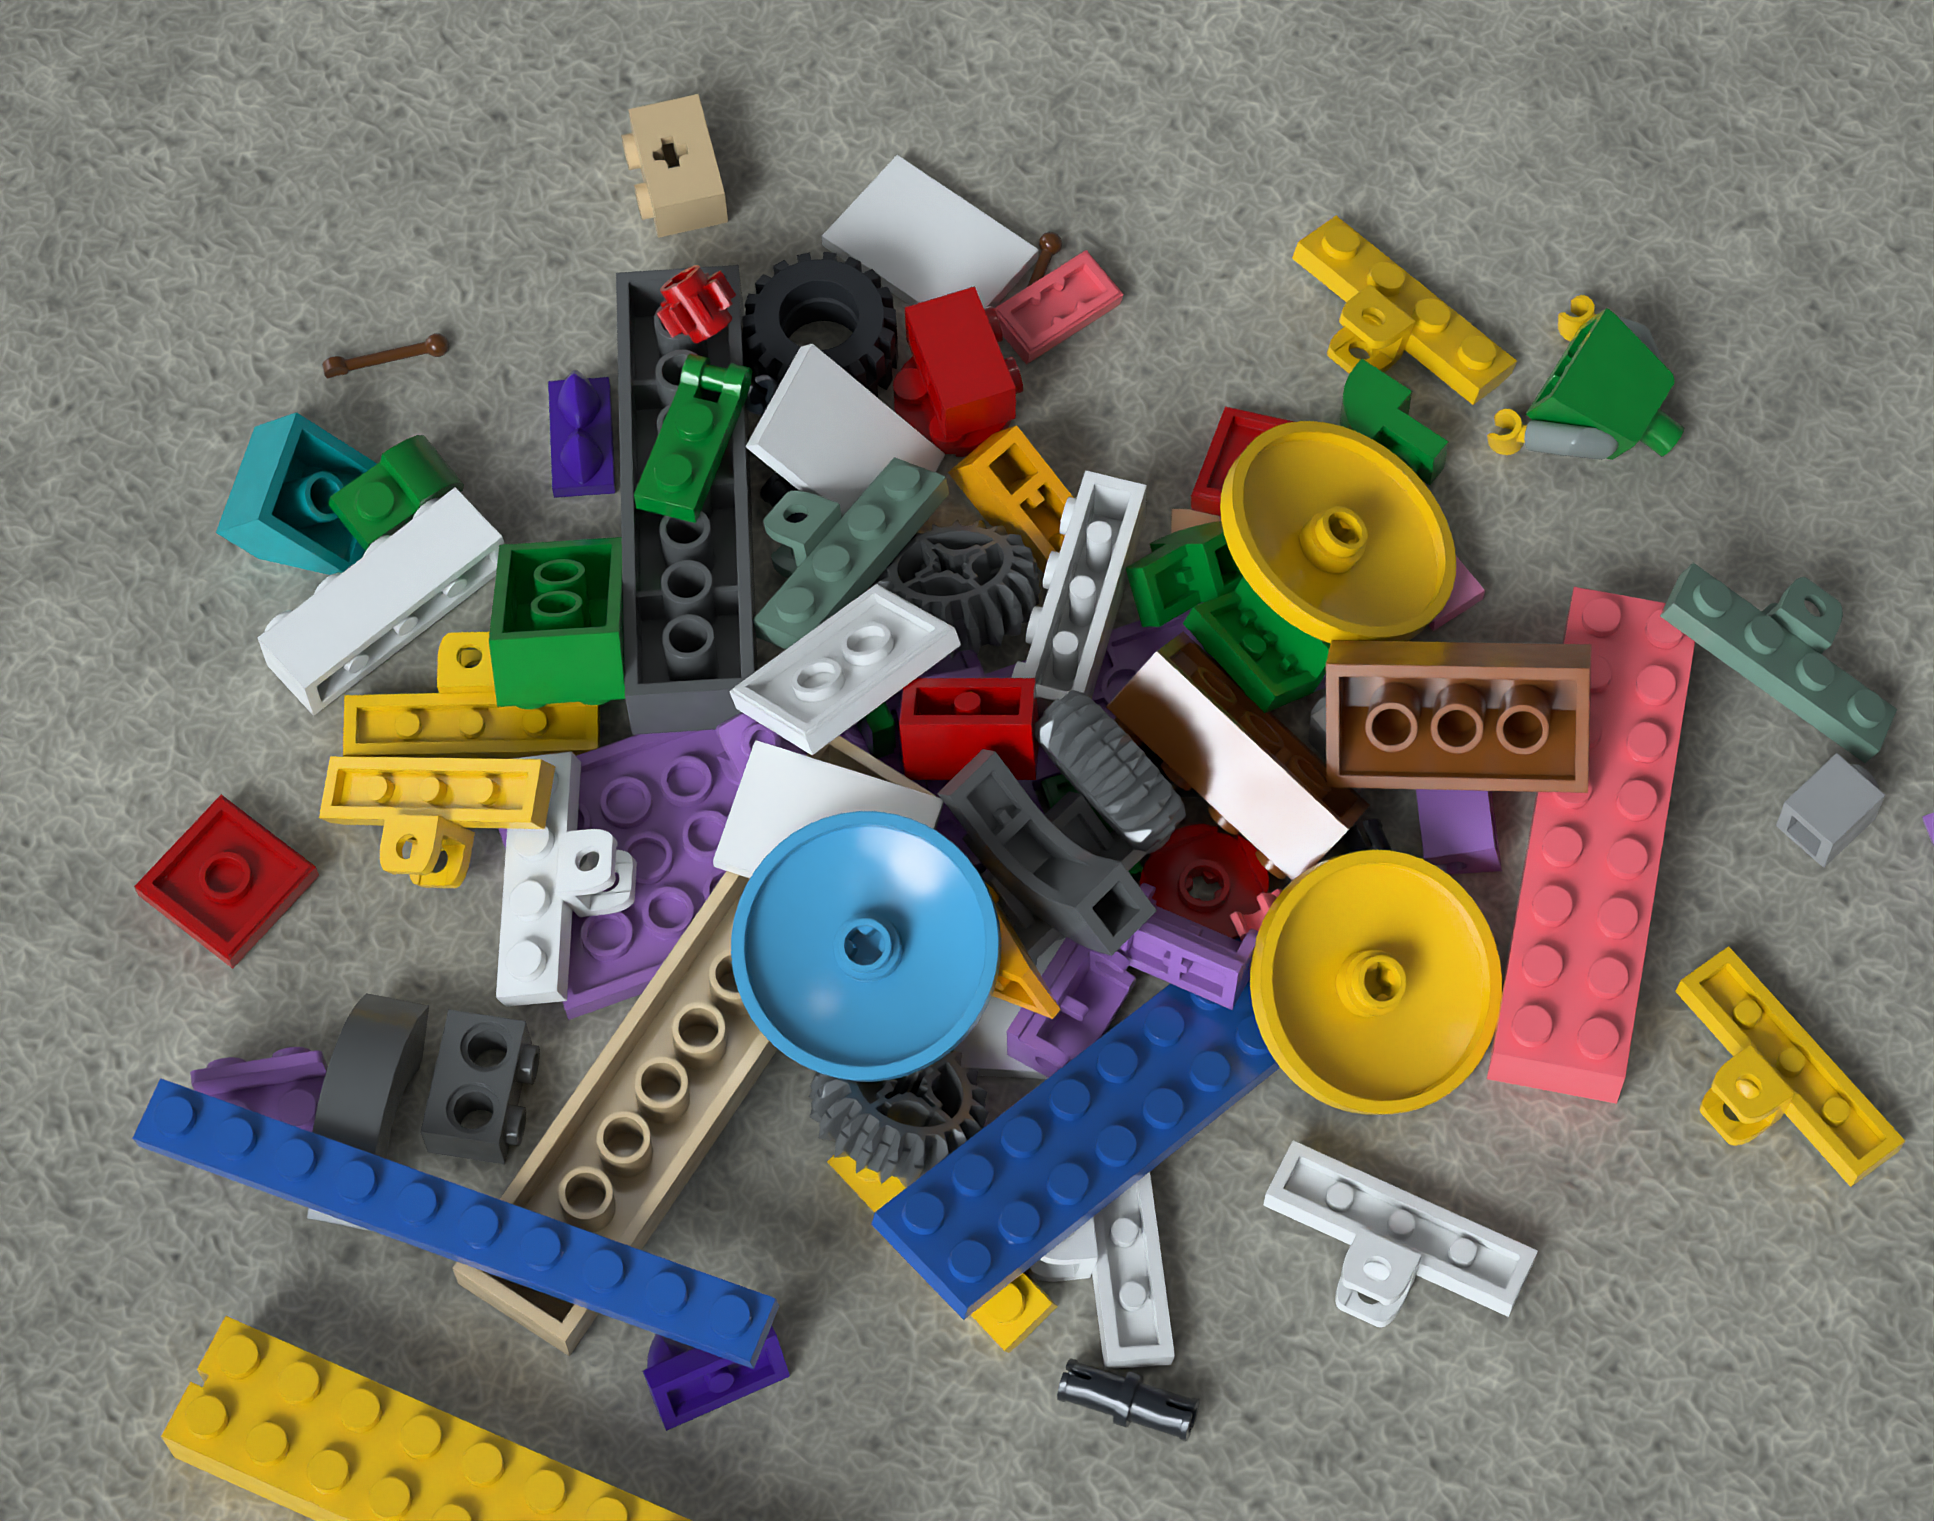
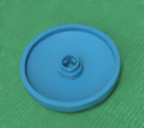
[731,811,1001,1082]

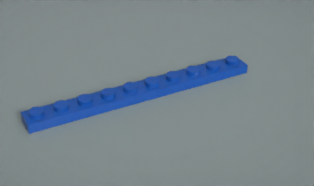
[132,1078,779,1369]

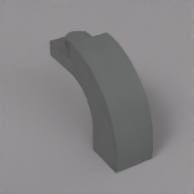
[937,749,1157,956]
[307,993,429,1231]

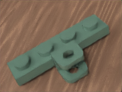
[753,457,949,649]
[1660,562,1897,763]

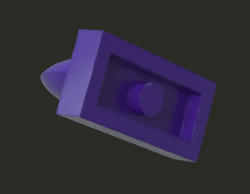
[548,370,616,498]
[642,1326,790,1431]

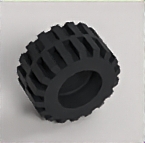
[742,252,899,398]

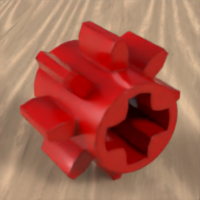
[656,265,736,343]

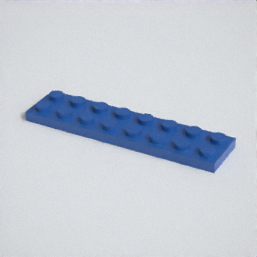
[871,937,1280,1320]

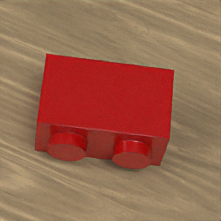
[905,286,1023,440]
[899,678,1039,780]

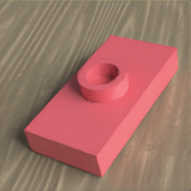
[994,250,1124,365]

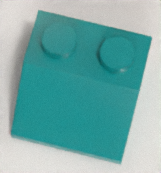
[216,412,378,575]

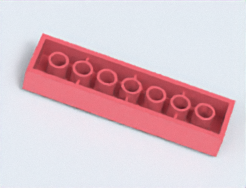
[1487,587,1695,1104]

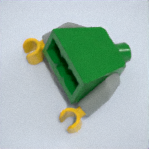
[1487,295,1685,460]

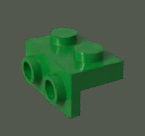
[1183,576,1331,713]

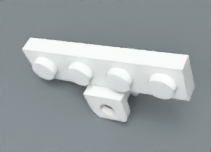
[496,752,637,1007]
[1263,1140,1538,1327]
[1028,1172,1175,1370]

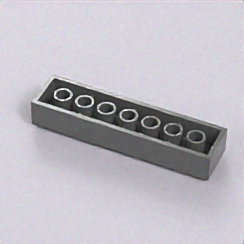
[616,265,758,735]

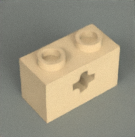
[621,94,728,238]

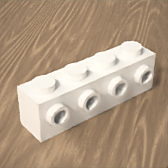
[1012,470,1147,719]
[257,487,504,716]

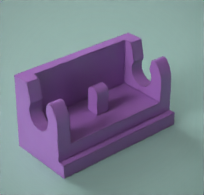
[1416,789,1502,875]
[1117,883,1258,1010]
[1006,937,1136,1078]

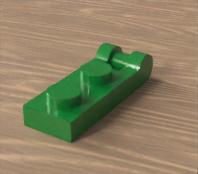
[634,353,752,523]

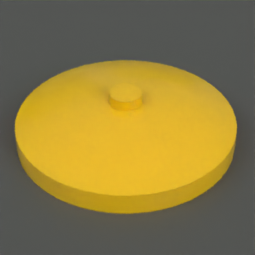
[1220,421,1456,644]
[1250,850,1502,1115]

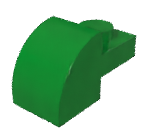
[1340,359,1449,485]
[328,435,464,551]
[1125,521,1243,627]

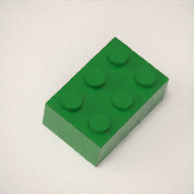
[489,537,625,709]

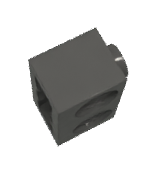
[420,1009,540,1164]

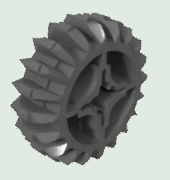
[869,520,1041,659]
[1034,690,1186,852]
[809,1052,989,1188]

